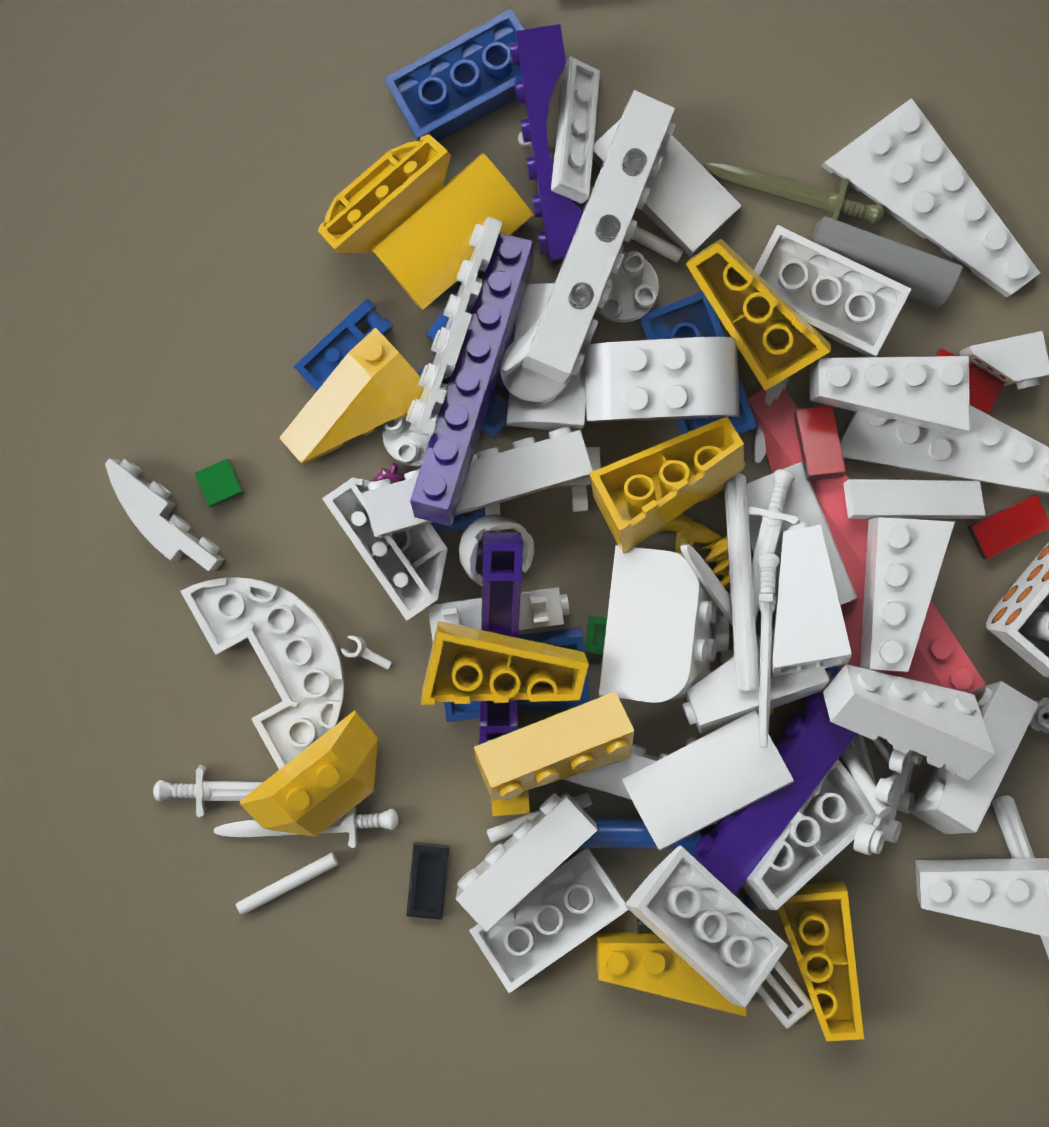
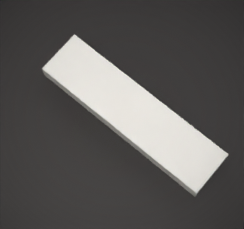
[551,56,600,204]
[843,479,986,519]

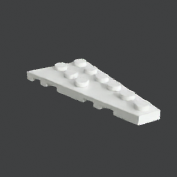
[821,98,1040,297]
[405,216,502,436]
[839,405,1049,494]

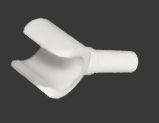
[341,636,392,670]

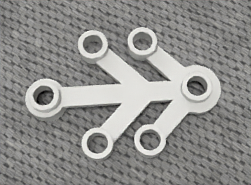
[854,749,924,856]

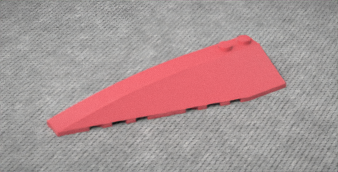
[748,388,986,740]

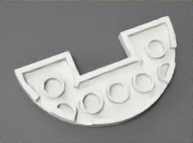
[180,577,344,770]

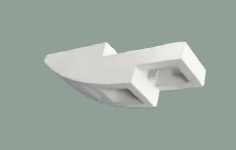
[105,458,225,571]

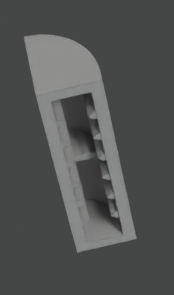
[810,216,963,309]

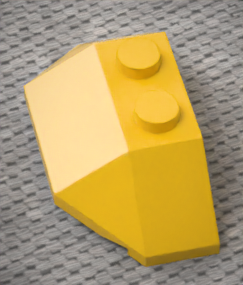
[317,134,451,254]
[240,710,378,837]

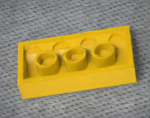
[371,153,534,310]

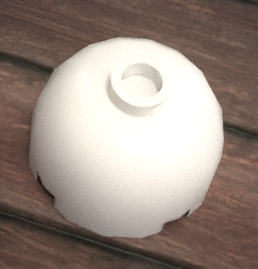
[459,514,534,586]

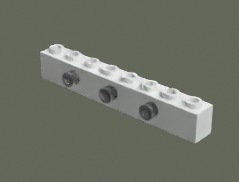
[521,90,675,384]

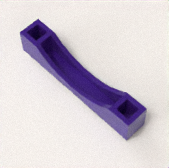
[509,24,583,261]
[478,532,523,745]

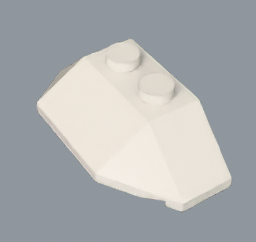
[322,477,448,621]

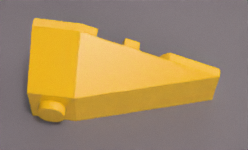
[280,328,424,465]

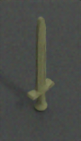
[704,163,884,226]

